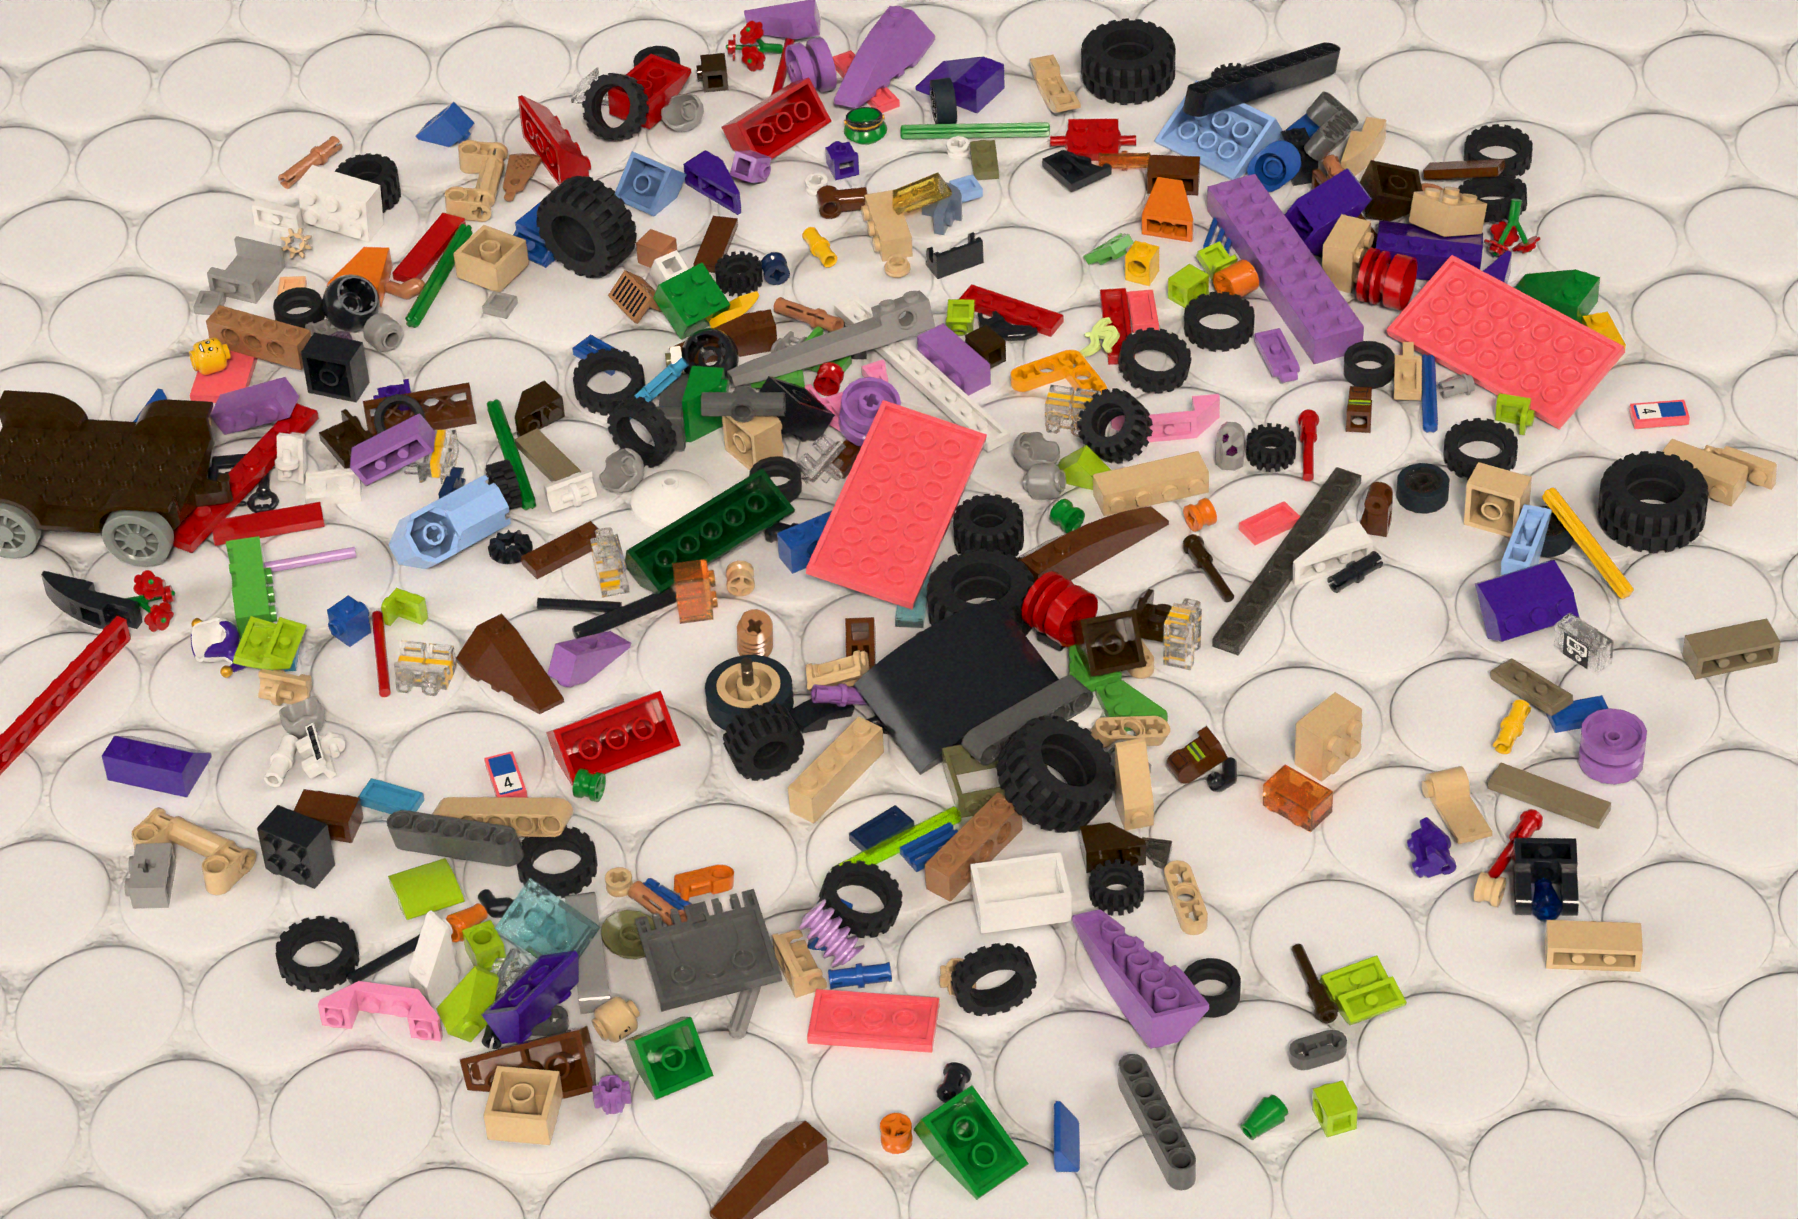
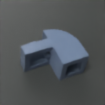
[921,179,962,235]

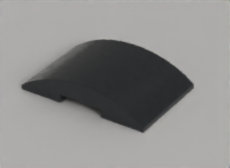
[854,599,1059,775]

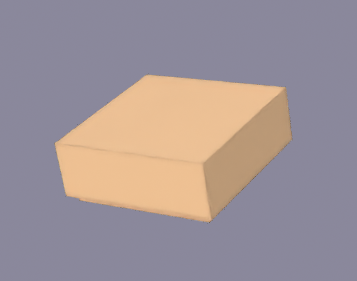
[277,276,307,295]

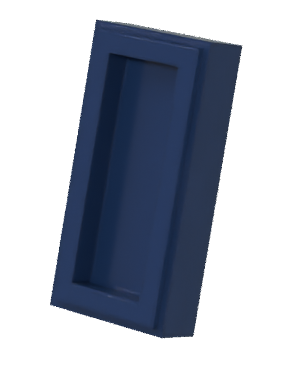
[849,805,915,857]

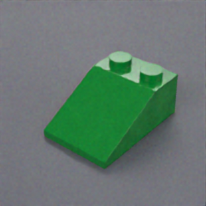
[1515,269,1600,324]
[914,1085,1029,1200]

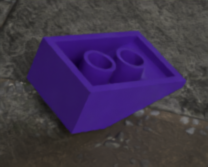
[915,56,1005,114]

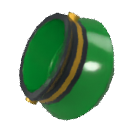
[844,107,887,145]

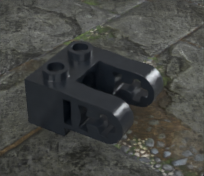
[1512,838,1579,916]

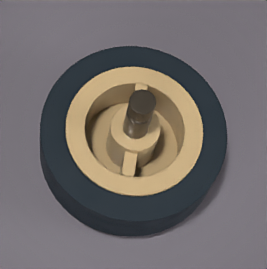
[705,655,794,730]

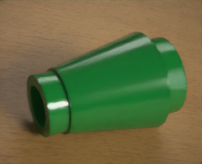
[1240,1094,1288,1140]

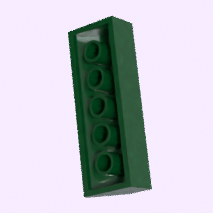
[624,468,795,595]

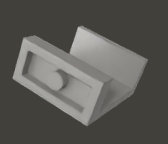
[207,236,285,304]

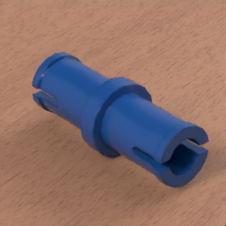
[828,962,892,990]

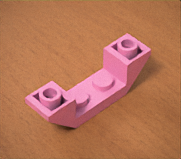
[1111,394,1220,442]
[318,981,443,1041]

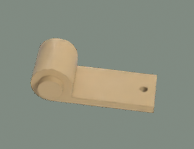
[1422,766,1492,844]

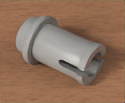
[1438,373,1475,399]

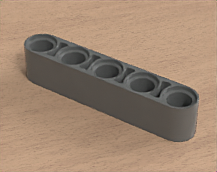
[962,675,1093,766]
[386,810,524,867]
[1118,1054,1196,1190]

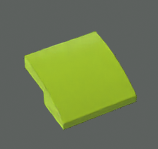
[233,616,307,670]
[388,858,465,920]
[1320,955,1407,1025]

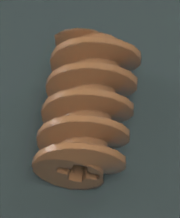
[737,609,773,657]

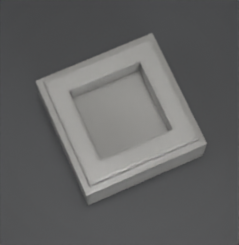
[193,291,226,315]
[482,291,518,319]

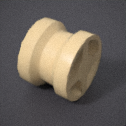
[726,560,755,596]
[1473,872,1506,907]

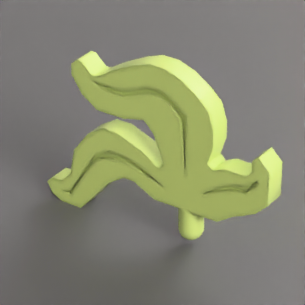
[1079,317,1120,358]

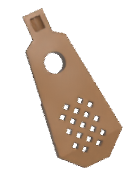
[503,153,541,202]

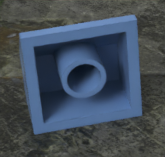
[615,151,687,216]

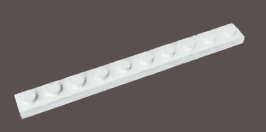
[834,295,1010,452]

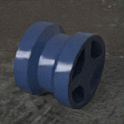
[761,252,790,285]

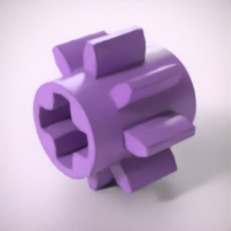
[592,1075,632,1115]

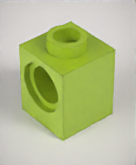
[1168,264,1209,308]
[462,920,507,971]
[1312,1080,1358,1137]

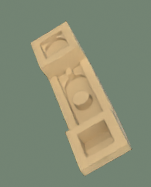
[1030,55,1081,113]

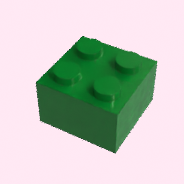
[653,263,731,340]

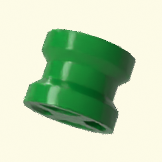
[1049,499,1085,533]
[573,769,606,802]

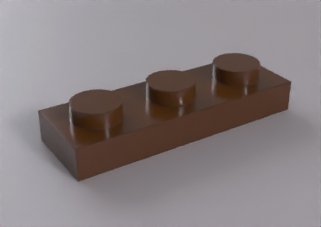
[521,521,607,579]

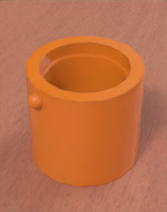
[1213,259,1259,298]

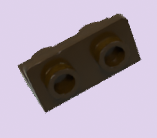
[319,409,373,469]
[1132,589,1181,643]

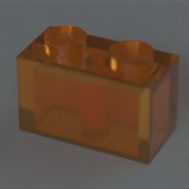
[672,559,718,624]
[1263,764,1333,832]

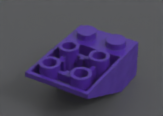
[1284,168,1372,258]

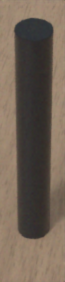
[537,598,622,612]
[346,934,420,984]

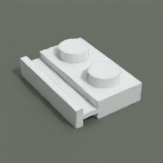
[305,468,361,506]

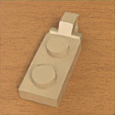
[1394,342,1422,401]
[1703,445,1777,490]

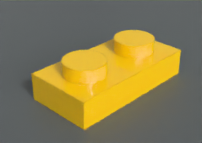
[1582,311,1626,349]

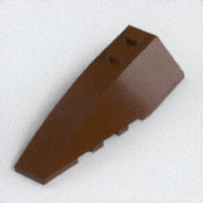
[1017,506,1169,581]

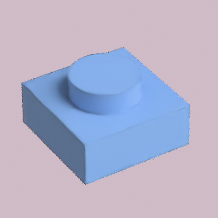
[949,174,983,202]

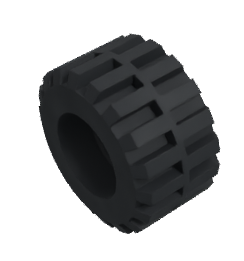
[335,153,401,213]
[1077,388,1153,464]
[953,494,1024,557]
[723,702,805,781]

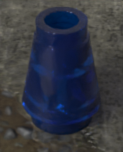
[1532,879,1562,922]

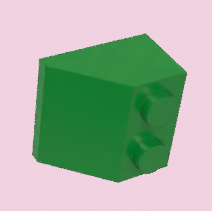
[682,366,729,442]
[625,1017,714,1100]

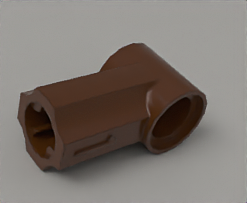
[816,185,867,219]

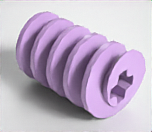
[799,899,865,968]

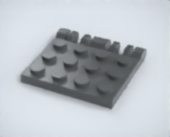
[635,889,782,1012]

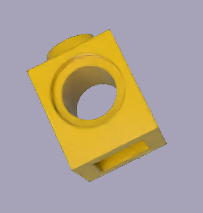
[1125,240,1159,286]

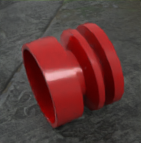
[1356,247,1418,311]
[1022,571,1098,647]

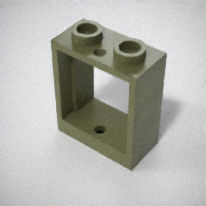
[942,745,1005,818]

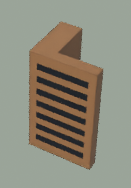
[608,270,662,324]

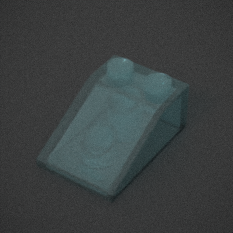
[494,878,601,959]

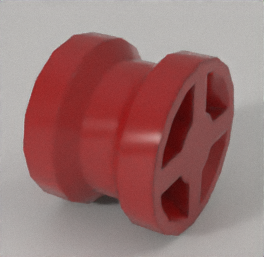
[813,362,844,396]

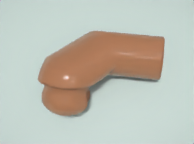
[385,278,425,299]

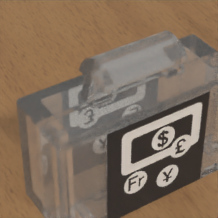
[1554,613,1614,675]

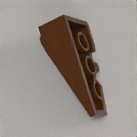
[669,309,777,364]
[456,613,564,714]
[460,1026,596,1099]
[710,1121,829,1219]

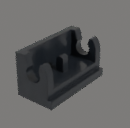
[926,232,984,279]

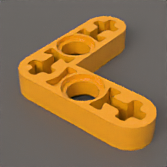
[1011,350,1107,398]

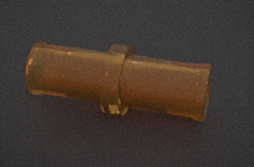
[1099,151,1151,171]

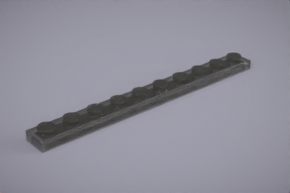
[1212,467,1362,656]

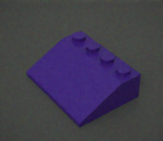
[1376,220,1483,280]

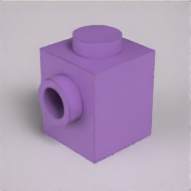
[730,150,772,183]

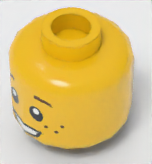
[189,337,231,375]

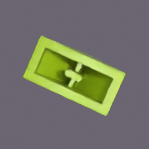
[1057,445,1111,490]

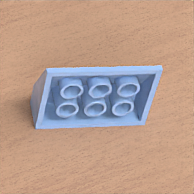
[1154,80,1283,180]

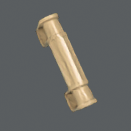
[445,140,508,222]
[131,807,256,895]

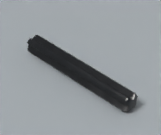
[572,588,677,639]

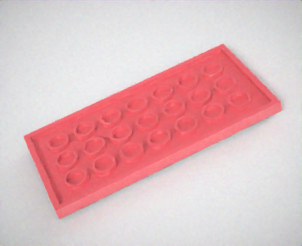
[1387,255,1625,430]
[806,400,987,610]

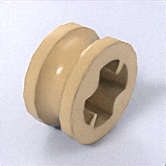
[605,867,633,897]

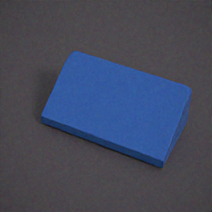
[513,227,556,268]
[1054,1101,1080,1172]

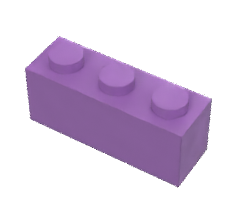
[917,323,991,396]
[210,377,299,435]
[350,413,435,486]

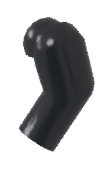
[1207,757,1237,792]
[478,889,520,918]

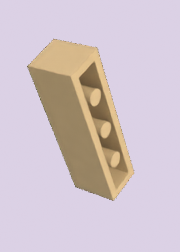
[1093,451,1209,516]
[788,716,884,824]

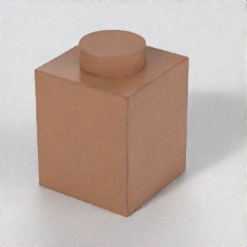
[636,229,678,268]

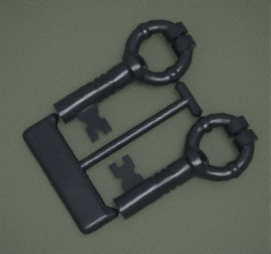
[207,454,279,513]

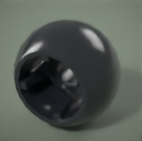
[322,274,380,332]
[681,328,739,379]

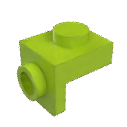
[1196,241,1238,281]
[946,299,975,336]
[1495,393,1535,435]
[381,588,428,626]

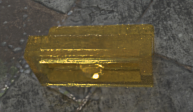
[893,172,952,215]

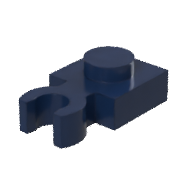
[438,467,466,499]

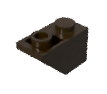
[515,380,565,437]
[1080,822,1146,873]

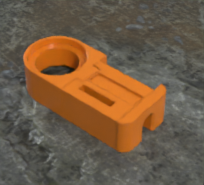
[674,865,734,901]

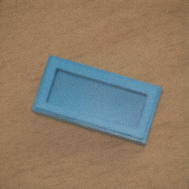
[358,778,424,814]

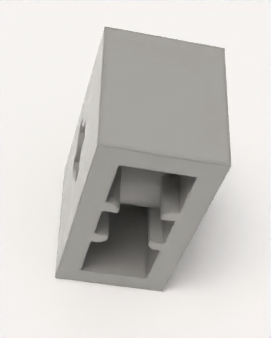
[124,843,176,909]

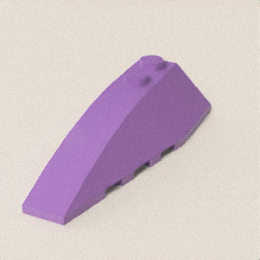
[834,6,935,108]
[1072,909,1209,1049]

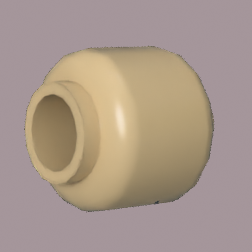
[591,996,640,1043]

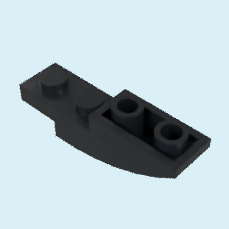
[41,571,143,629]

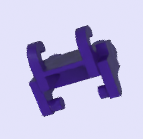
[1407,817,1456,878]

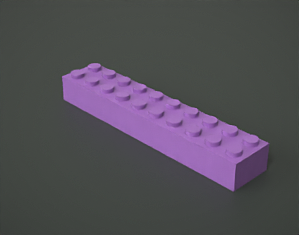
[1207,174,1364,364]

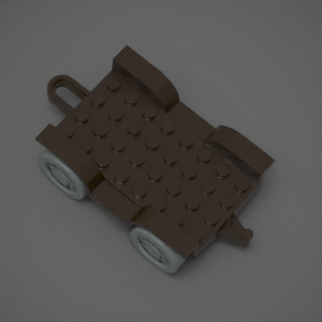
[0,390,233,567]

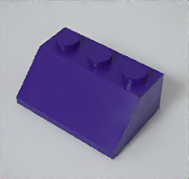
[1475,560,1579,642]
[102,736,212,798]
[482,950,579,1044]

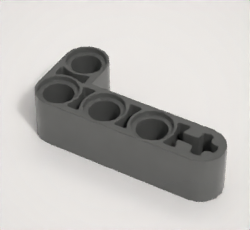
[1304,91,1359,161]
[655,373,689,451]

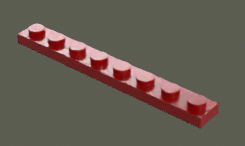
[172,403,319,553]
[0,616,131,775]

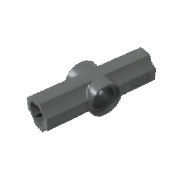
[701,386,786,423]

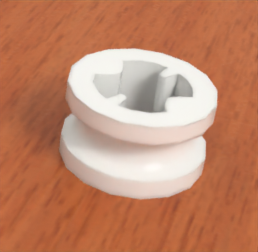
[947,136,970,160]
[805,173,828,197]

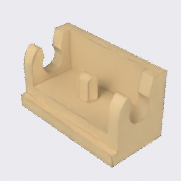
[806,650,870,692]
[772,930,827,998]

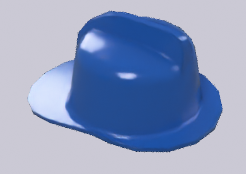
[1247,140,1301,192]

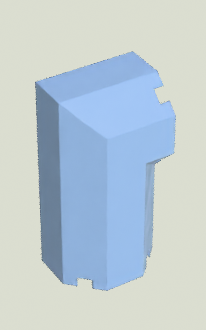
[388,475,511,569]

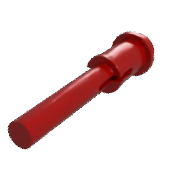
[1298,409,1319,481]
[1488,809,1543,878]

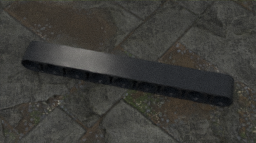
[1183,42,1341,117]

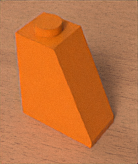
[1142,177,1193,242]
[327,247,393,307]

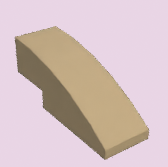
[1341,117,1386,176]

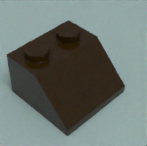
[1360,160,1423,222]
[1071,610,1146,677]

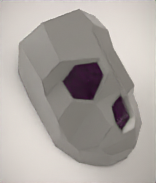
[1216,422,1245,471]

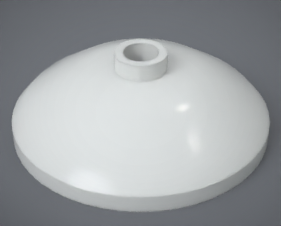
[630,469,713,529]

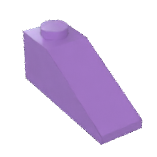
[744,0,821,39]
[547,631,631,687]

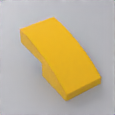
[709,291,759,328]

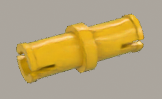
[802,227,837,268]
[1493,699,1531,754]

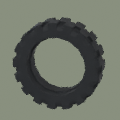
[582,73,649,141]
[1464,124,1533,179]
[1458,174,1527,222]
[1184,291,1255,352]
[1118,328,1192,394]
[573,348,645,416]
[607,396,677,468]
[1443,418,1518,480]
[517,825,598,899]
[819,861,903,938]
[275,916,359,992]
[951,943,1037,1016]

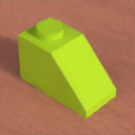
[436,966,499,1042]

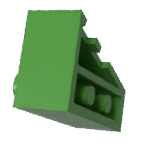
[226,536,278,639]

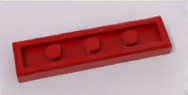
[392,213,466,282]
[959,284,1064,337]
[1100,288,1135,365]
[212,502,325,546]

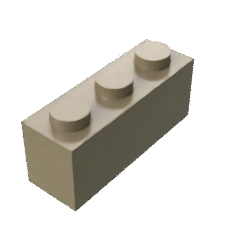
[1682,618,1780,680]

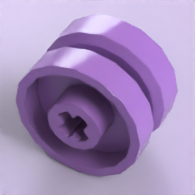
[785,37,837,93]
[838,377,901,447]
[1578,708,1647,784]

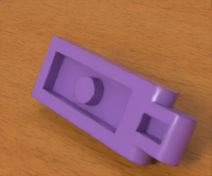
[1254,328,1300,383]

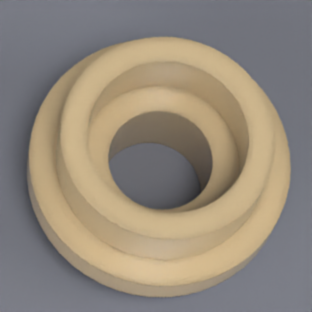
[884,254,911,278]

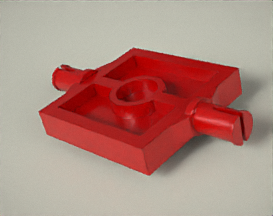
[1050,118,1136,161]

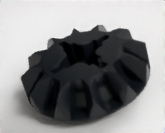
[488,529,533,564]

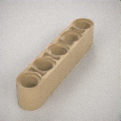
[432,797,573,837]

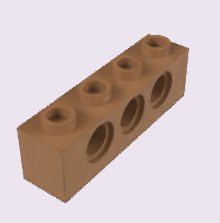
[206,305,311,370]
[925,792,1023,902]

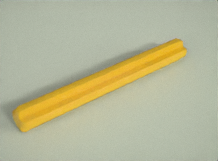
[1542,487,1634,599]

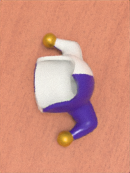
[191,617,247,678]

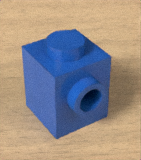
[327,595,371,647]

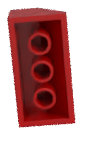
[721,77,832,160]
[518,95,591,185]
[546,691,681,786]

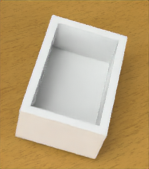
[297,165,384,242]
[970,852,1072,934]

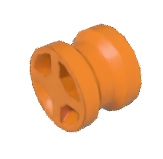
[1183,498,1217,532]
[880,1113,913,1154]

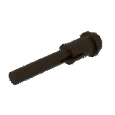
[1183,534,1234,602]
[1291,944,1339,1023]

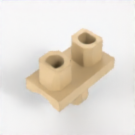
[258,669,312,706]

